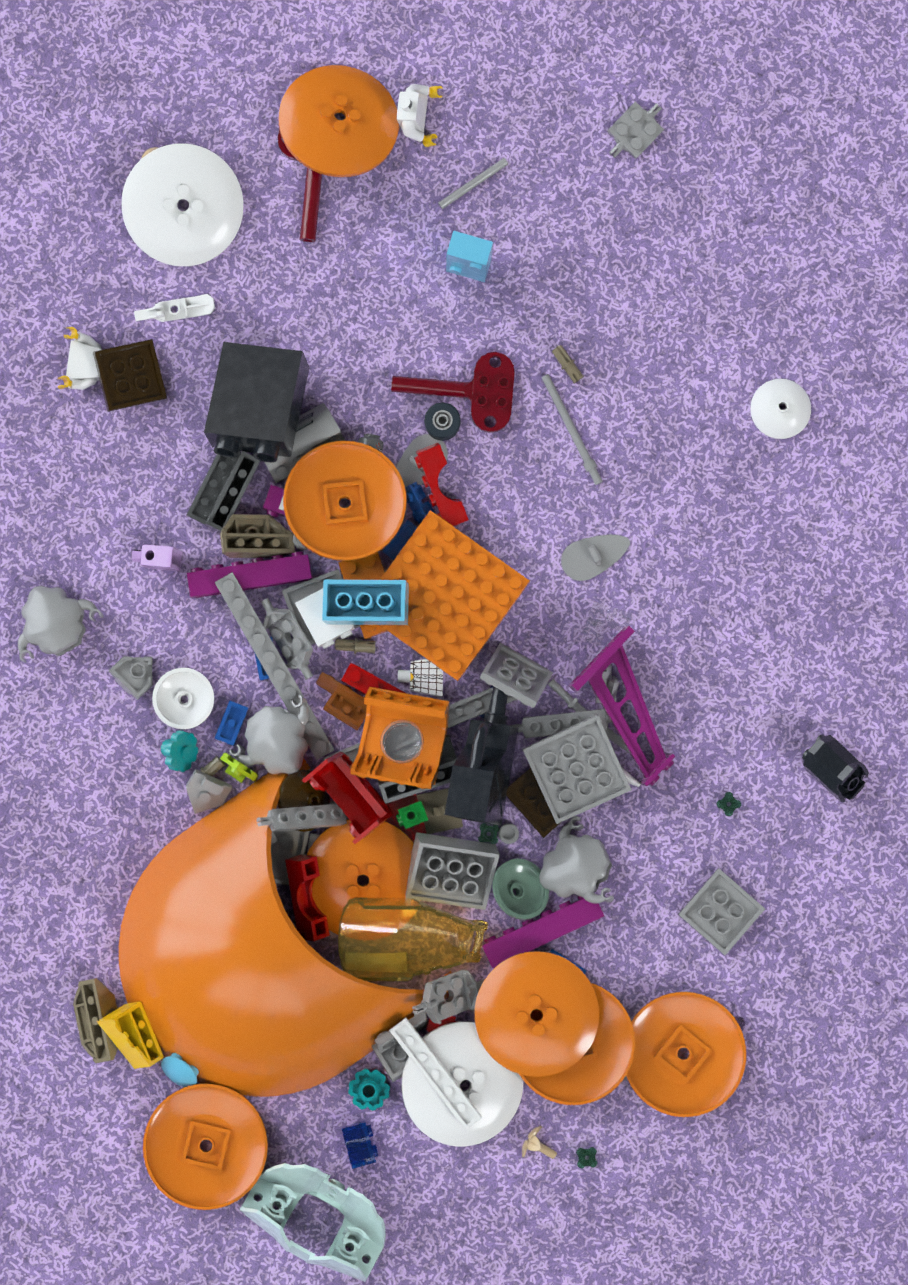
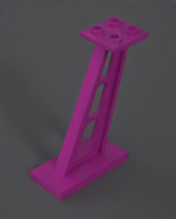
[568,626,676,786]

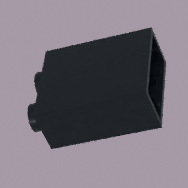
[204,342,310,463]

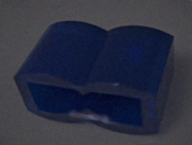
[341,1121,379,1169]

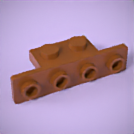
[316,672,367,731]

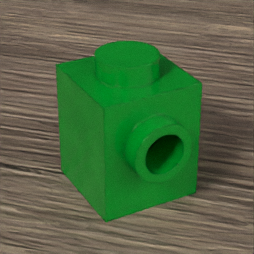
[396,801,429,829]

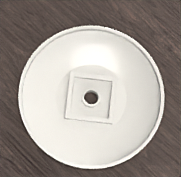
[122,144,243,266]
[402,1022,523,1147]

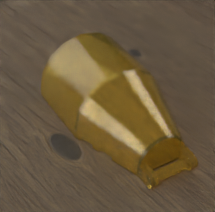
[338,897,488,981]

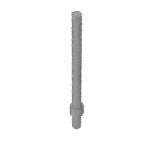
[542,374,603,485]

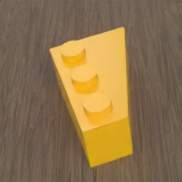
[97,1001,164,1069]

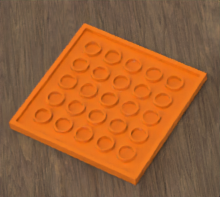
[380,510,530,681]

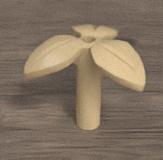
[522,1126,557,1159]

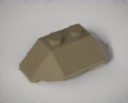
[220,514,295,558]
[73,978,118,1063]

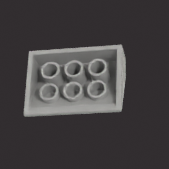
[406,832,500,910]

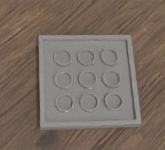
[523,715,631,824]

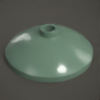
[493,858,549,920]

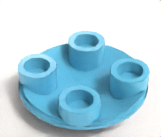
[161,1053,199,1087]

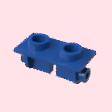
[405,482,435,525]

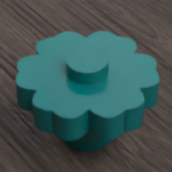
[161,730,199,772]
[348,1068,390,1111]

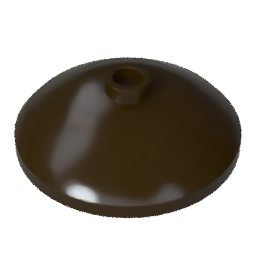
[278,770,330,832]

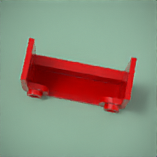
[302,752,393,844]

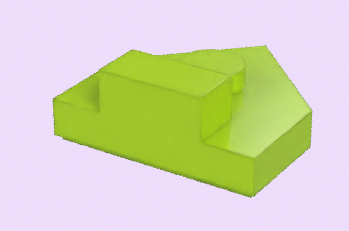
[220,752,259,783]

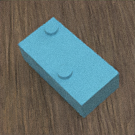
[446,231,493,282]
[322,580,409,625]

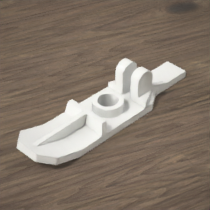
[134,294,215,322]

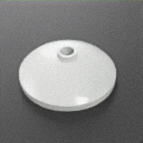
[750,379,811,439]
[152,668,214,729]

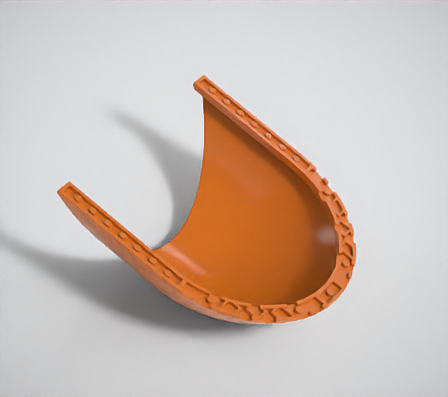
[119,758,452,1097]

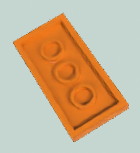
[338,552,388,639]

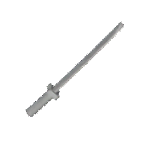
[548,679,630,753]

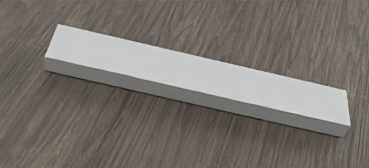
[389,1018,483,1130]

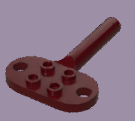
[277,130,322,242]
[391,352,515,433]

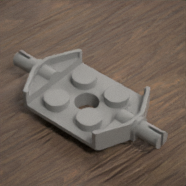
[261,598,313,680]
[412,969,485,1024]

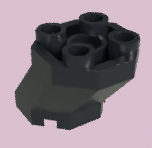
[802,734,869,802]

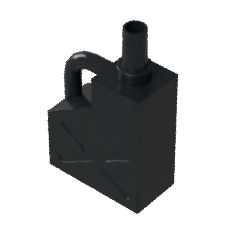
[444,686,518,826]

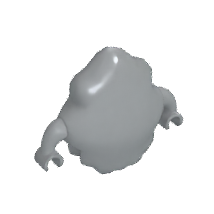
[18,585,104,663]
[229,695,309,775]
[539,816,614,903]

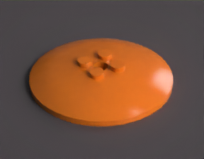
[278,65,399,177]
[283,441,407,561]
[307,819,421,940]
[474,951,599,1077]
[519,983,635,1105]
[626,992,746,1117]
[143,1083,268,1210]

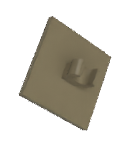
[417,788,463,834]

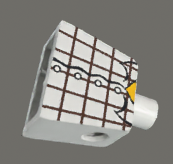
[398,659,443,697]

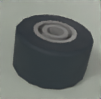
[424,402,461,441]

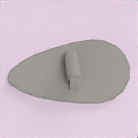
[396,434,448,487]
[561,535,630,581]

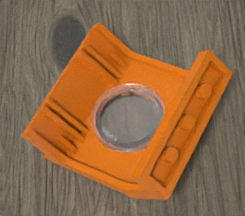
[351,687,450,789]

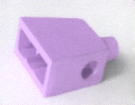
[132,545,183,572]

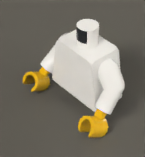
[397,84,443,147]
[57,327,102,390]

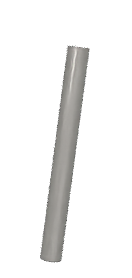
[438,158,508,209]

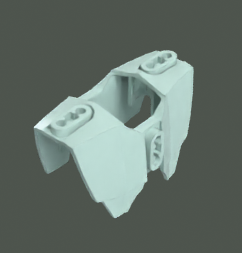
[240,1163,386,1282]

